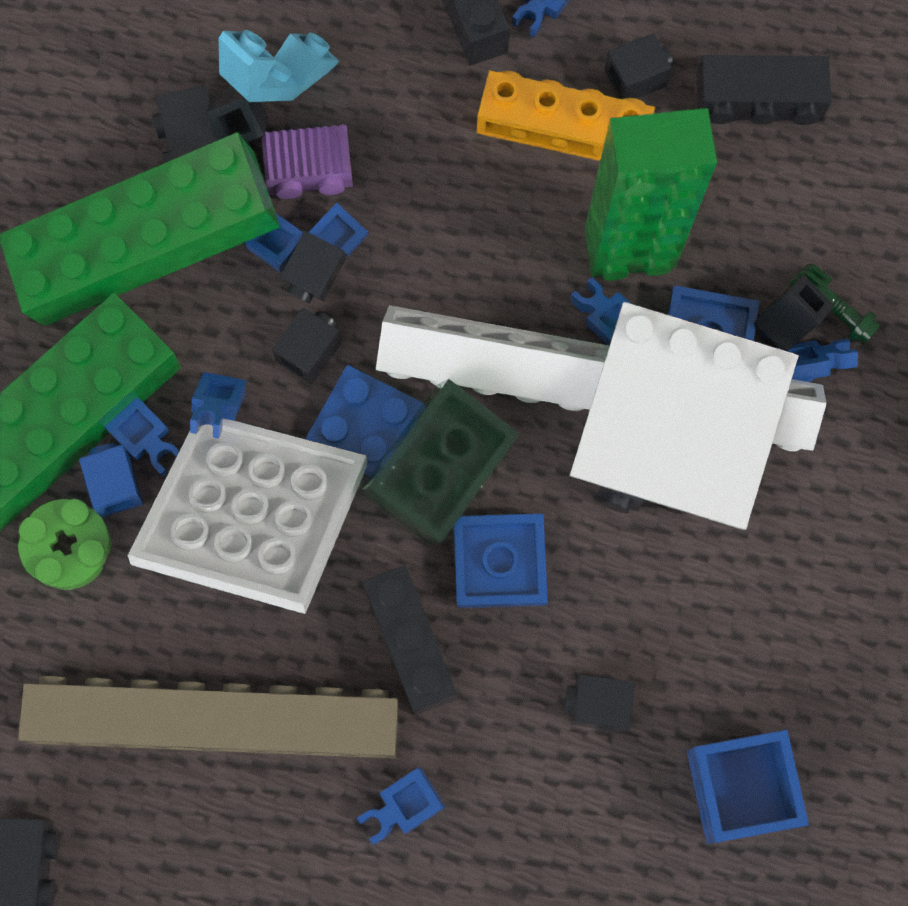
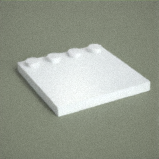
[569,302,799,530]
[128,419,367,614]

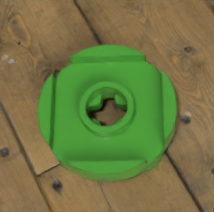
[18,499,112,590]

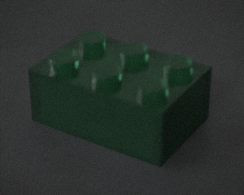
[359,379,519,544]

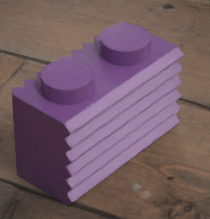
[262,124,353,199]

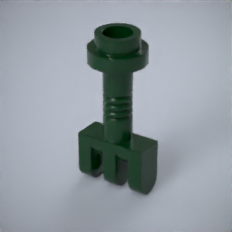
[789,263,880,344]

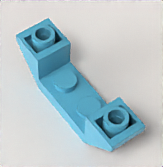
[218,30,339,102]

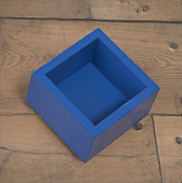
[687,730,809,844]

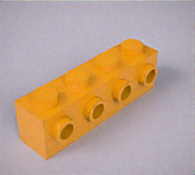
[477,70,655,161]

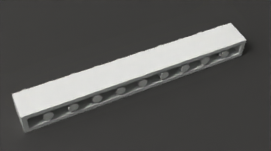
[376,305,827,451]

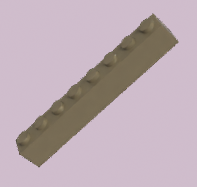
[18,676,399,759]

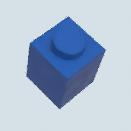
[79,444,144,518]

